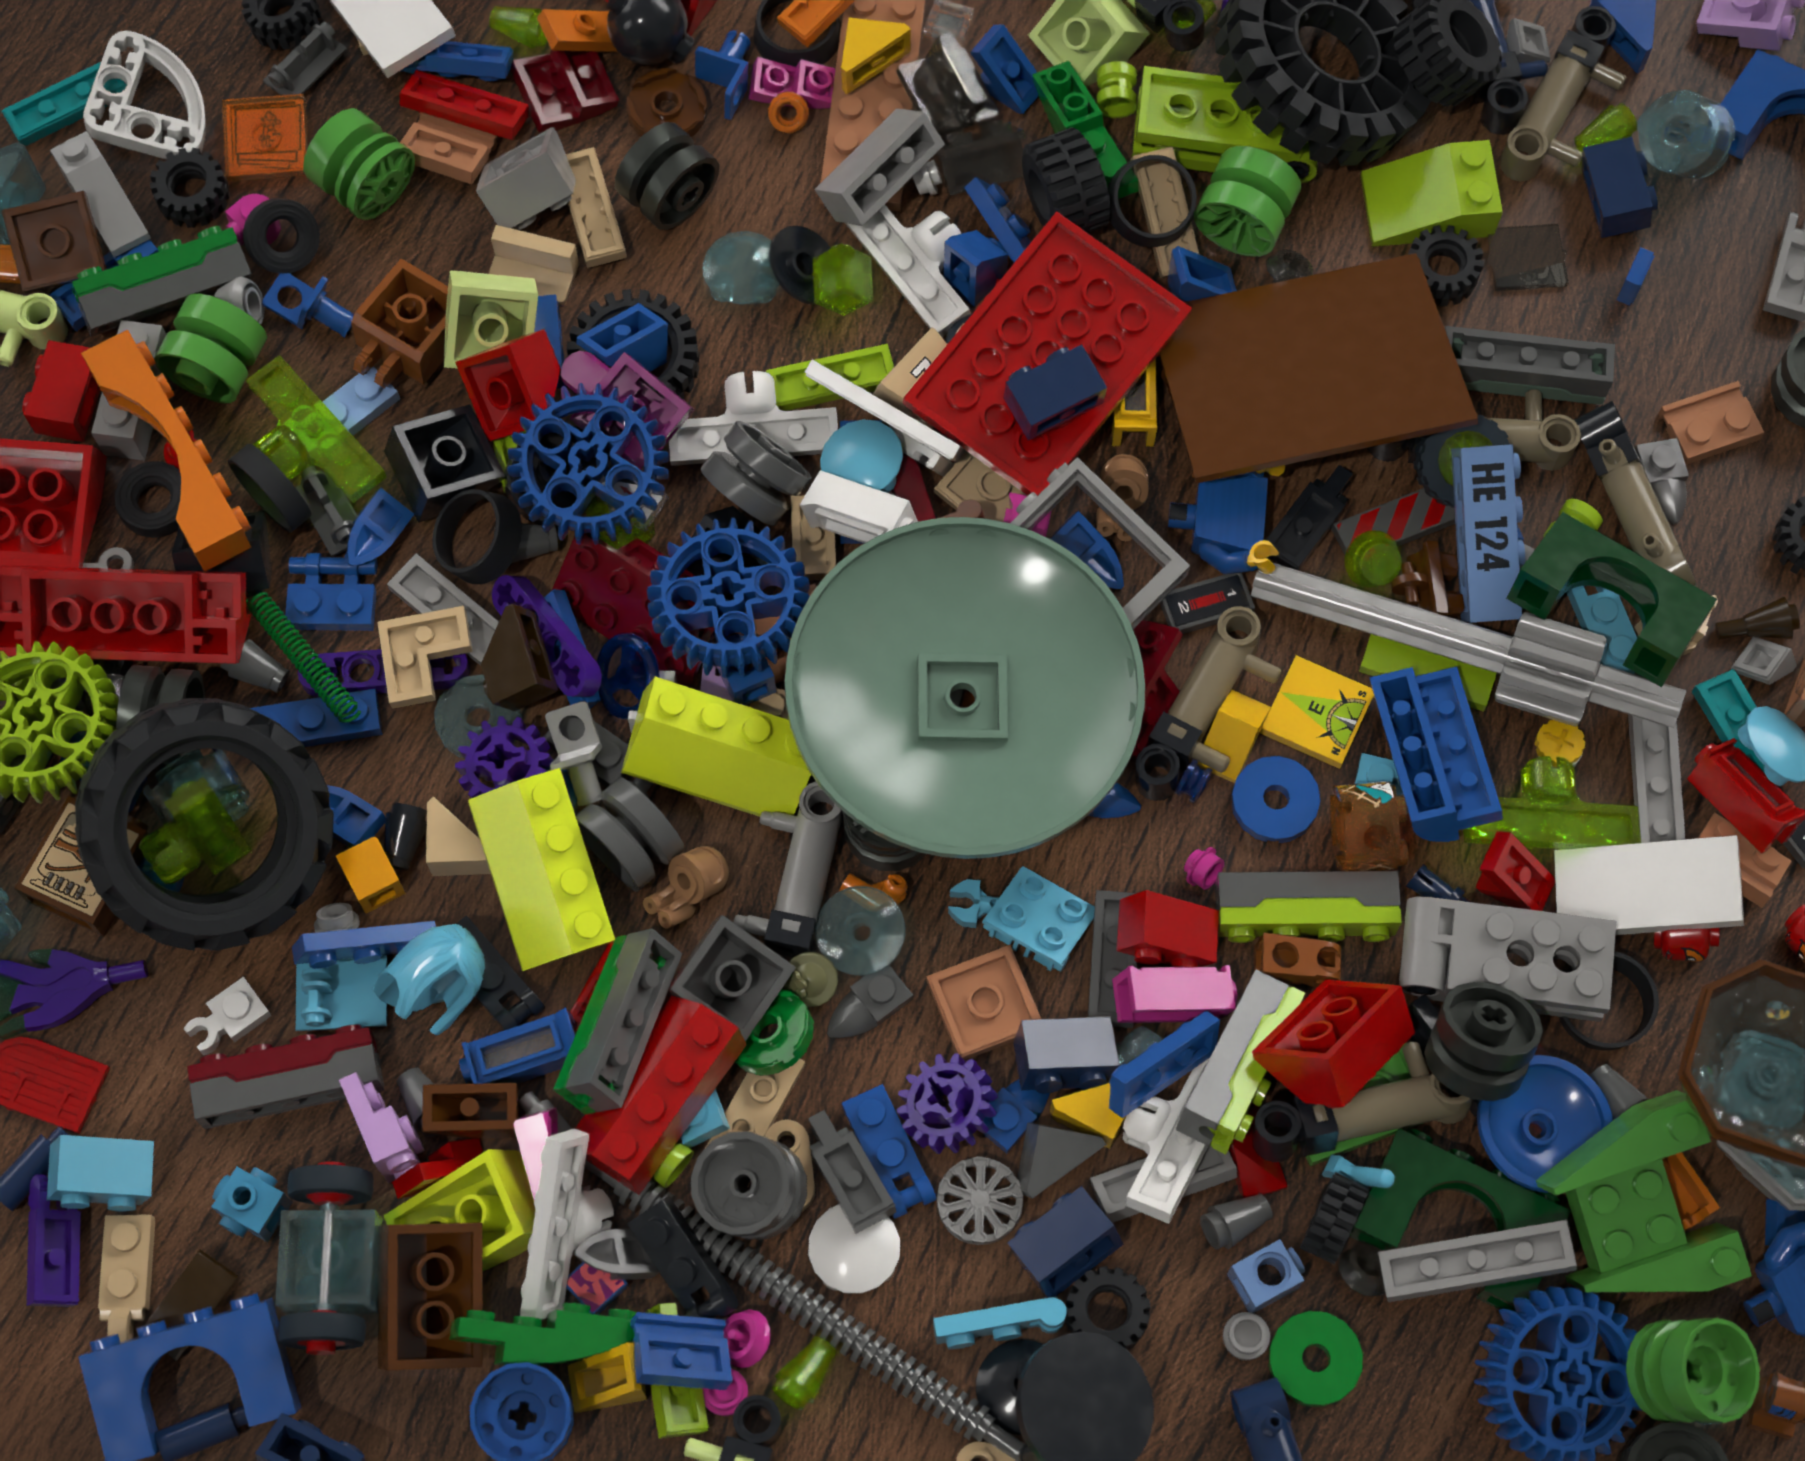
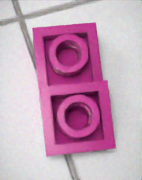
[749,57,836,109]

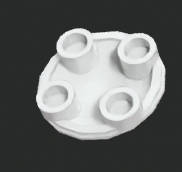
[808,1205,900,1293]

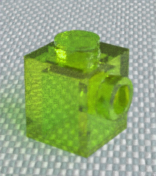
[813,243,873,316]

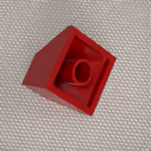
[455,329,561,441]

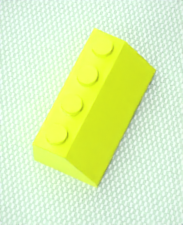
[621,677,811,817]
[468,768,615,971]

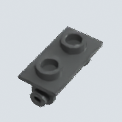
[263,22,347,103]
[295,466,358,557]

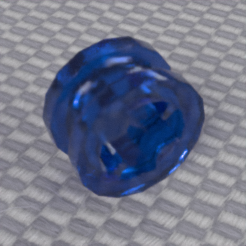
[1175,759,1213,804]

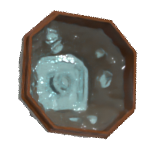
[1677,959,1805,1169]

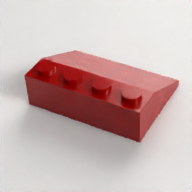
[0,438,107,568]

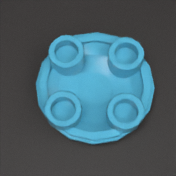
[820,419,903,493]
[1738,706,1805,786]

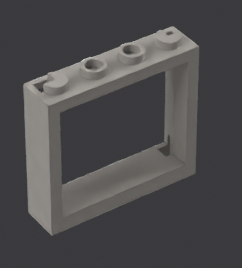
[1010,457,1190,629]

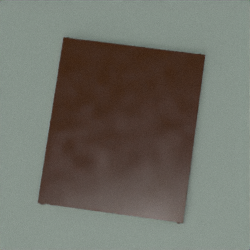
[1159,253,1478,484]

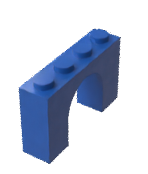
[1706,49,1805,160]
[78,1293,302,1461]

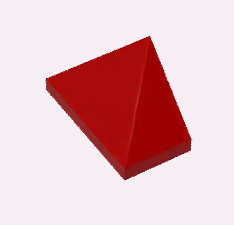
[1228,1104,1288,1198]

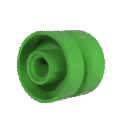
[1194,146,1301,257]
[154,293,267,403]

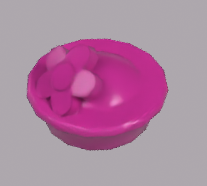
[723,1309,770,1368]

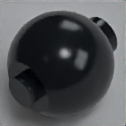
[606,0,694,65]

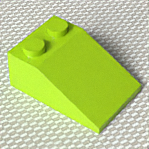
[1360,140,1503,247]

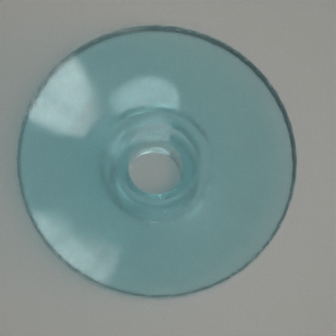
[816,886,906,976]

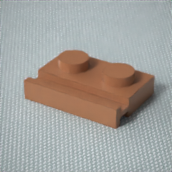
[400,112,497,184]
[1658,381,1764,465]
[1697,812,1792,908]

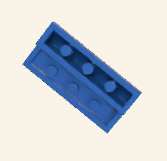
[1369,666,1503,842]

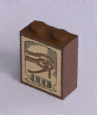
[15,795,157,937]

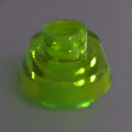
[1344,530,1402,588]

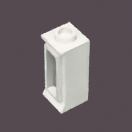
[800,470,918,543]

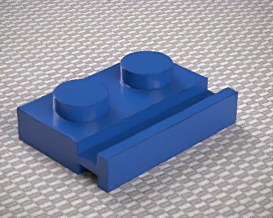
[630,1312,732,1390]

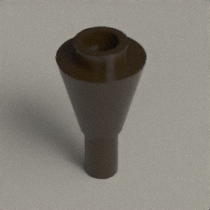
[1715,597,1800,640]

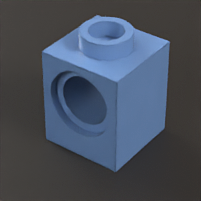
[1227,1239,1305,1313]

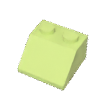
[1028,0,1150,88]
[444,270,538,369]

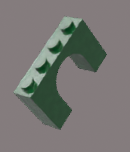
[1506,512,1717,688]
[1349,1128,1571,1312]

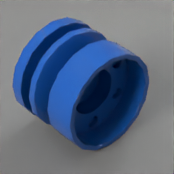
[470,1362,574,1461]

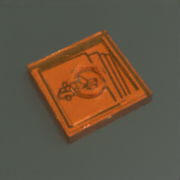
[222,94,308,182]

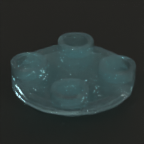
[702,231,780,305]

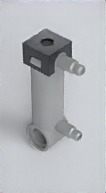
[734,781,844,957]

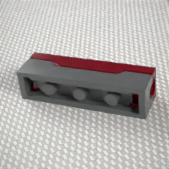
[187,1024,385,1129]

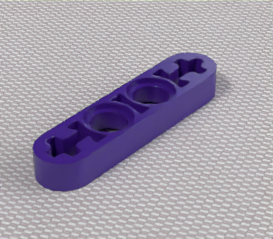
[492,575,602,697]
[297,649,470,698]

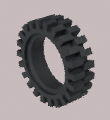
[567,289,699,400]

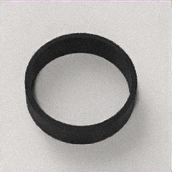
[228,443,312,533]

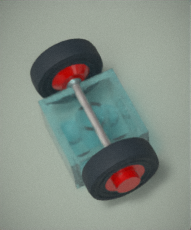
[275,1162,384,1355]

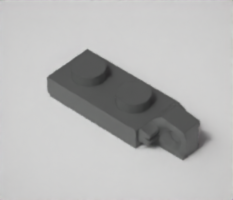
[808,1110,897,1234]

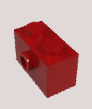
[22,340,101,442]
[1116,890,1219,967]

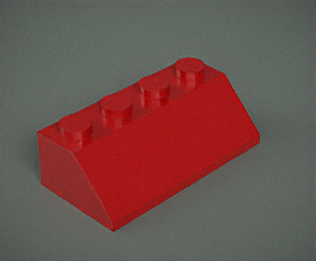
[575,995,746,1195]

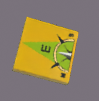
[1260,655,1374,769]

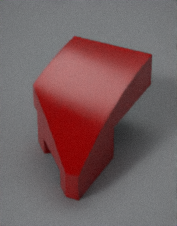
[392,1139,483,1199]

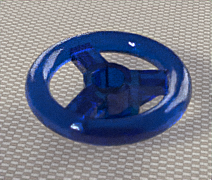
[596,633,660,720]

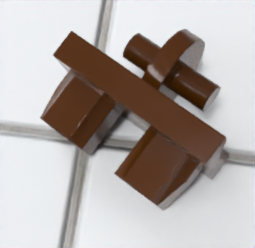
[1391,540,1464,619]

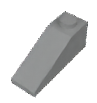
[50,131,151,258]

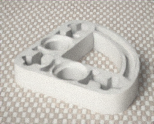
[84,31,206,159]

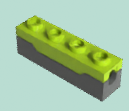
[1214,871,1402,943]
[1176,969,1305,1155]

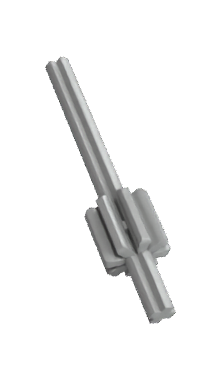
[1251,562,1686,728]

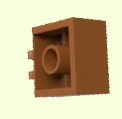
[351,259,448,388]

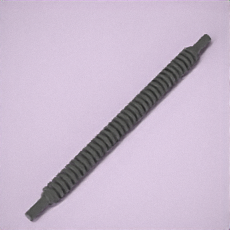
[584,1160,1025,1461]

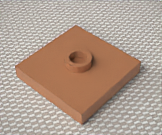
[926,945,1041,1060]

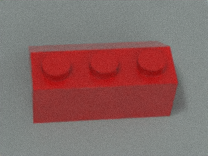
[1252,979,1415,1108]

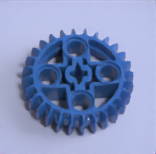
[507,383,669,545]
[647,518,810,678]
[1474,1286,1643,1461]

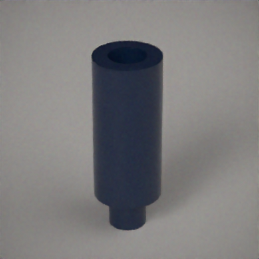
[0,1126,69,1212]
[155,1403,248,1461]

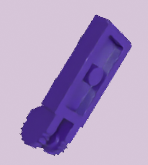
[26,1174,81,1307]

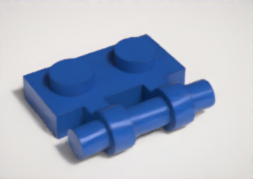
[285,553,378,631]

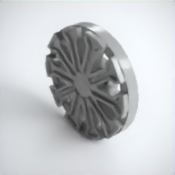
[936,1156,1023,1245]

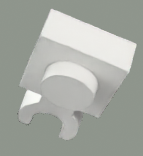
[184,977,272,1055]

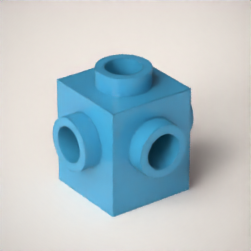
[211,1166,293,1243]

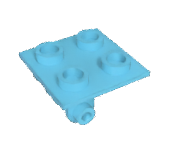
[982,866,1094,972]
[296,955,387,1031]

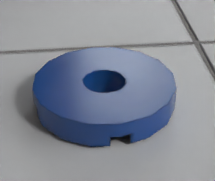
[1231,756,1321,843]

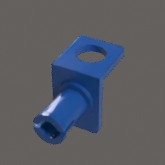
[695,30,751,120]
[262,273,354,338]

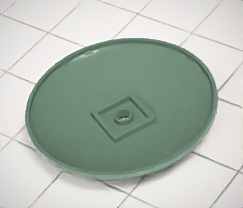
[785,517,1145,859]

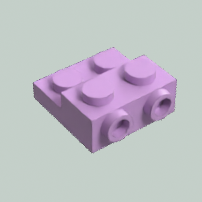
[1697,0,1805,51]
[339,1072,425,1183]

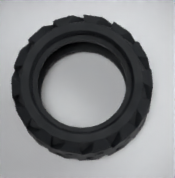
[75,698,334,951]

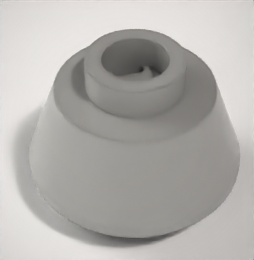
[214,276,265,325]

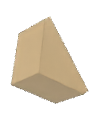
[426,796,491,876]

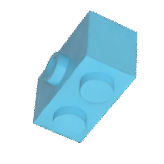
[47,1135,154,1211]

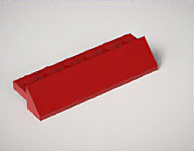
[0,565,252,664]

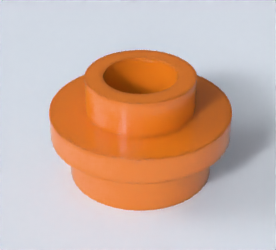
[768,92,809,133]

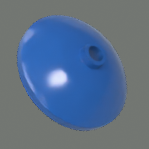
[1477,1055,1613,1193]

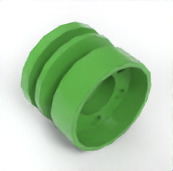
[303,108,415,220]
[1626,1318,1760,1423]

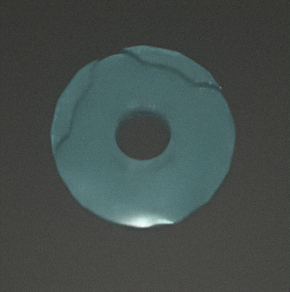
[434,675,522,759]

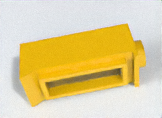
[1112,358,1157,446]

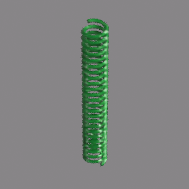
[246,592,361,723]

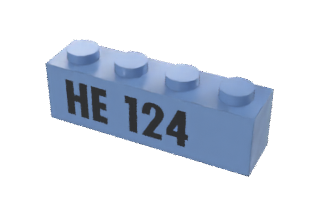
[1451,444,1525,623]

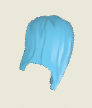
[373,924,485,1035]

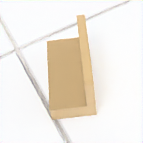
[488,225,579,306]

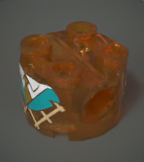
[1330,781,1408,871]

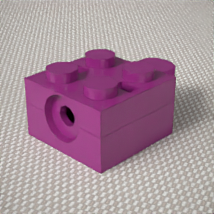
[561,351,695,472]

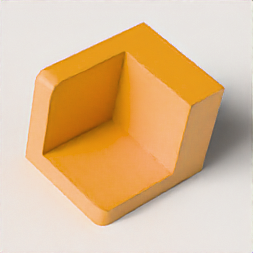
[336,837,406,914]

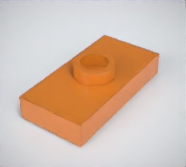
[777,0,855,48]
[537,9,618,52]

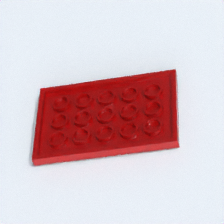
[903,211,1192,496]

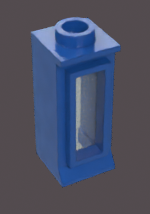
[459,1008,577,1084]

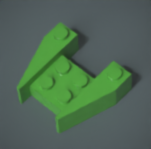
[1536,1090,1752,1292]

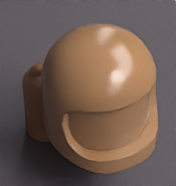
[1096,454,1149,541]
[643,846,729,929]

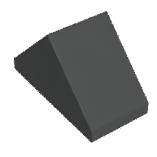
[1017,1122,1106,1199]

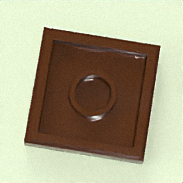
[1,190,107,293]

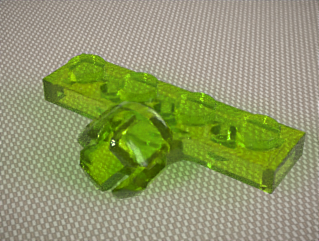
[246,355,387,503]
[1463,756,1641,849]
[139,776,252,884]

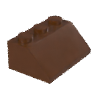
[378,1223,483,1370]

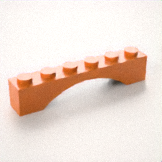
[81,329,252,572]

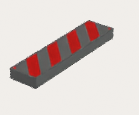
[1332,477,1455,566]

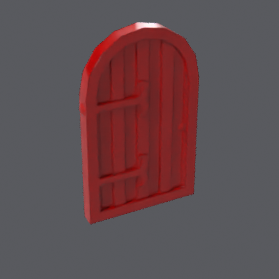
[0,1037,110,1135]

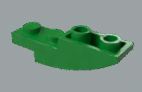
[1032,61,1139,199]
[450,1303,636,1366]

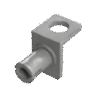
[545,701,603,806]

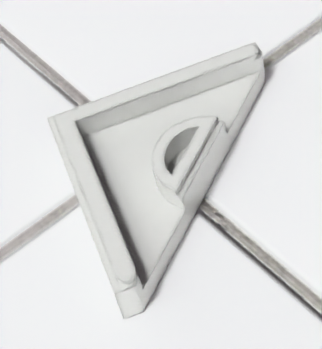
[889,425,955,477]

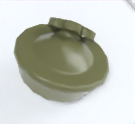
[784,952,838,1007]

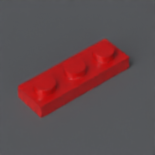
[400,70,529,140]

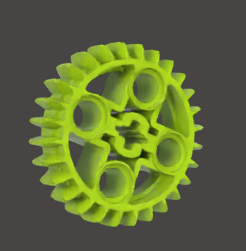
[0,641,119,804]

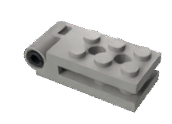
[1399,897,1616,1022]

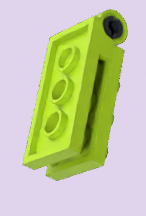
[1131,66,1318,183]

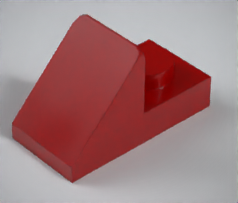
[1476,831,1556,911]

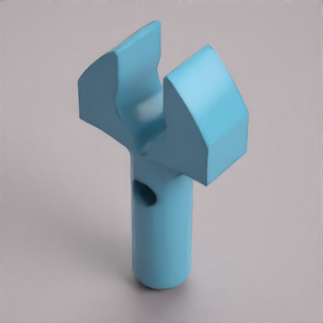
[948,879,999,928]
[1322,1155,1395,1188]

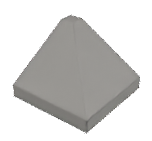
[1506,18,1551,64]
[1731,637,1797,685]

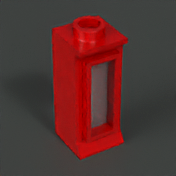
[1687,738,1805,854]

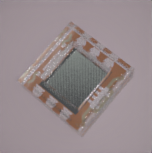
[923,0,974,48]

